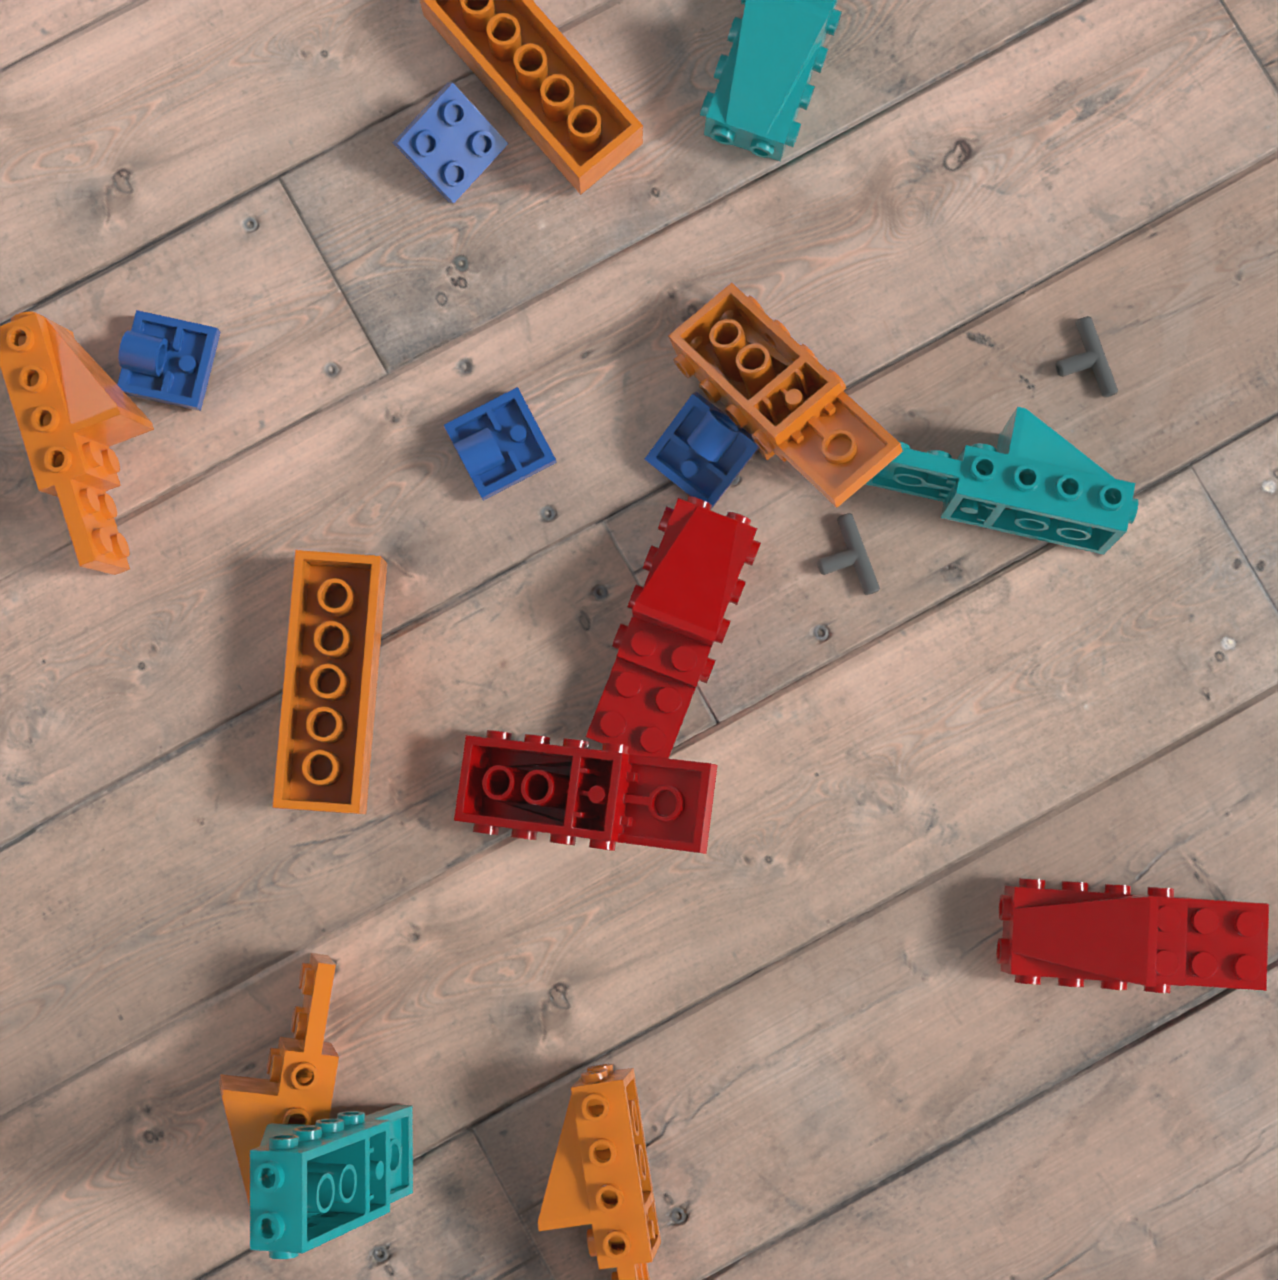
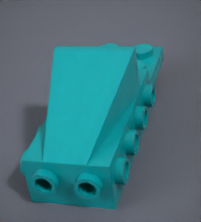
[700,0,842,162]
[866,407,1139,555]
[250,1105,413,1259]

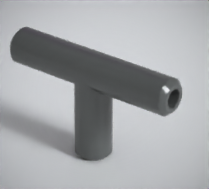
[1056,316,1118,398]
[817,513,880,595]

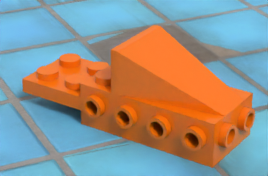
[668,283,903,508]
[0,311,154,575]
[219,953,339,1207]
[537,1064,661,1280]

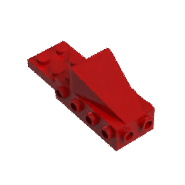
[585,496,761,759]
[454,730,718,854]
[996,878,1269,993]

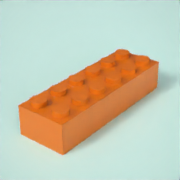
[420,0,643,195]
[272,550,387,815]

